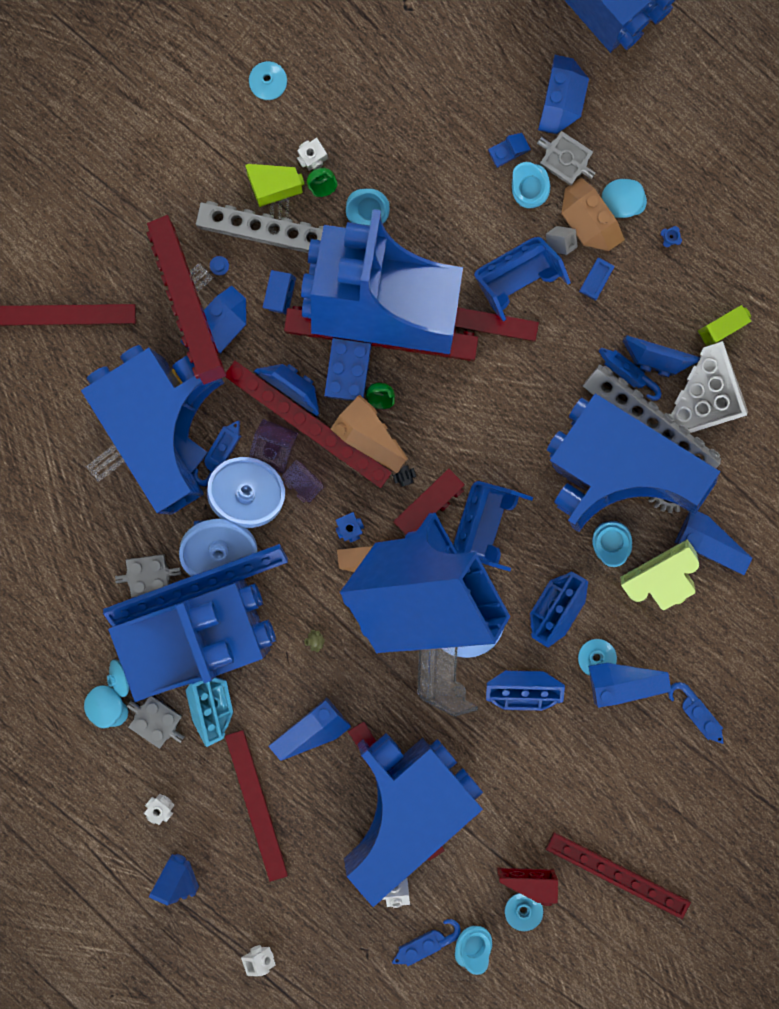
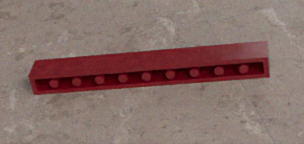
[146,215,226,385]
[284,306,478,362]
[225,360,392,488]

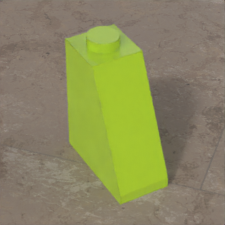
[245,164,305,207]
[698,305,752,346]

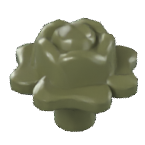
[304,630,325,652]

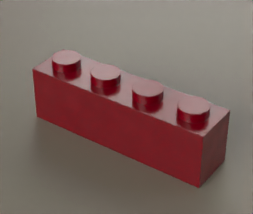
[393,469,465,534]

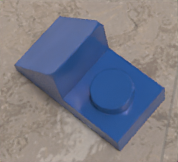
[488,133,531,168]

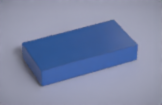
[579,257,615,301]

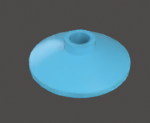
[249,61,287,100]
[578,639,617,676]
[107,659,129,697]
[505,893,543,931]

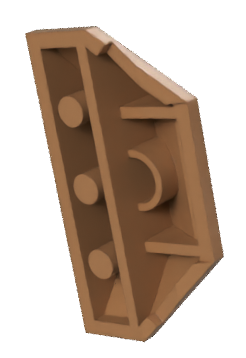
[561,178,625,252]

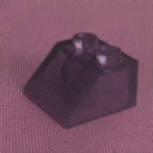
[249,419,298,474]
[282,459,326,503]

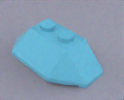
[185,677,233,747]

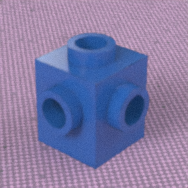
[335,512,364,543]

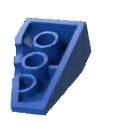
[674,511,752,575]
[588,663,671,708]
[268,697,351,761]
[149,854,199,905]

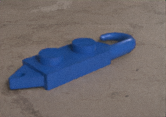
[599,348,662,401]
[193,421,241,486]
[668,682,723,744]
[392,919,461,967]

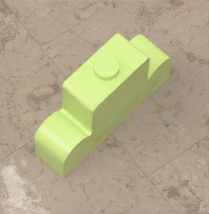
[621,539,699,610]

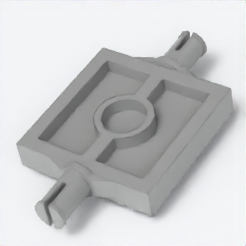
[537,131,596,185]
[115,554,181,598]
[127,696,185,749]

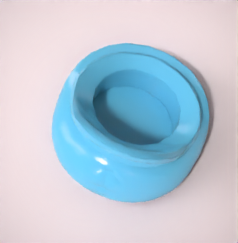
[512,162,550,208]
[601,179,647,218]
[346,189,390,225]
[592,521,632,567]
[84,686,128,728]
[455,926,492,975]

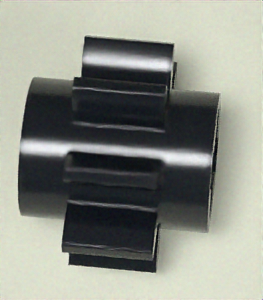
[392,465,417,487]

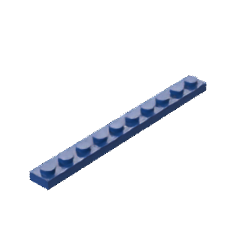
[103,544,288,627]

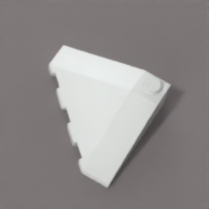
[668,341,748,436]

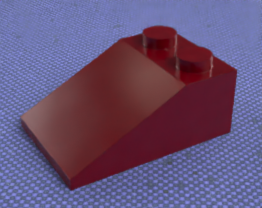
[497,868,558,906]

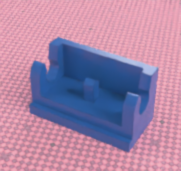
[263,270,296,315]

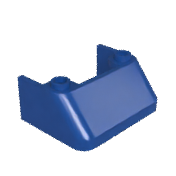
[474,237,571,321]
[453,481,533,571]

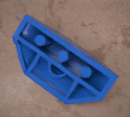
[538,55,589,134]
[181,286,247,353]
[623,335,701,378]
[254,364,320,417]
[530,571,588,648]
[486,671,565,711]

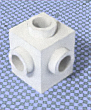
[297,138,328,171]
[144,794,174,825]
[382,878,410,908]
[241,945,275,976]

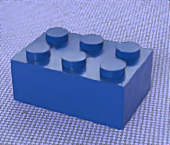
[324,338,372,401]

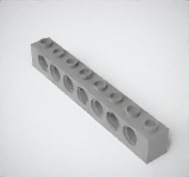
[196,201,324,253]
[583,364,721,468]

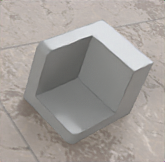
[546,226,578,255]

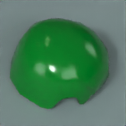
[307,168,338,197]
[366,382,395,409]

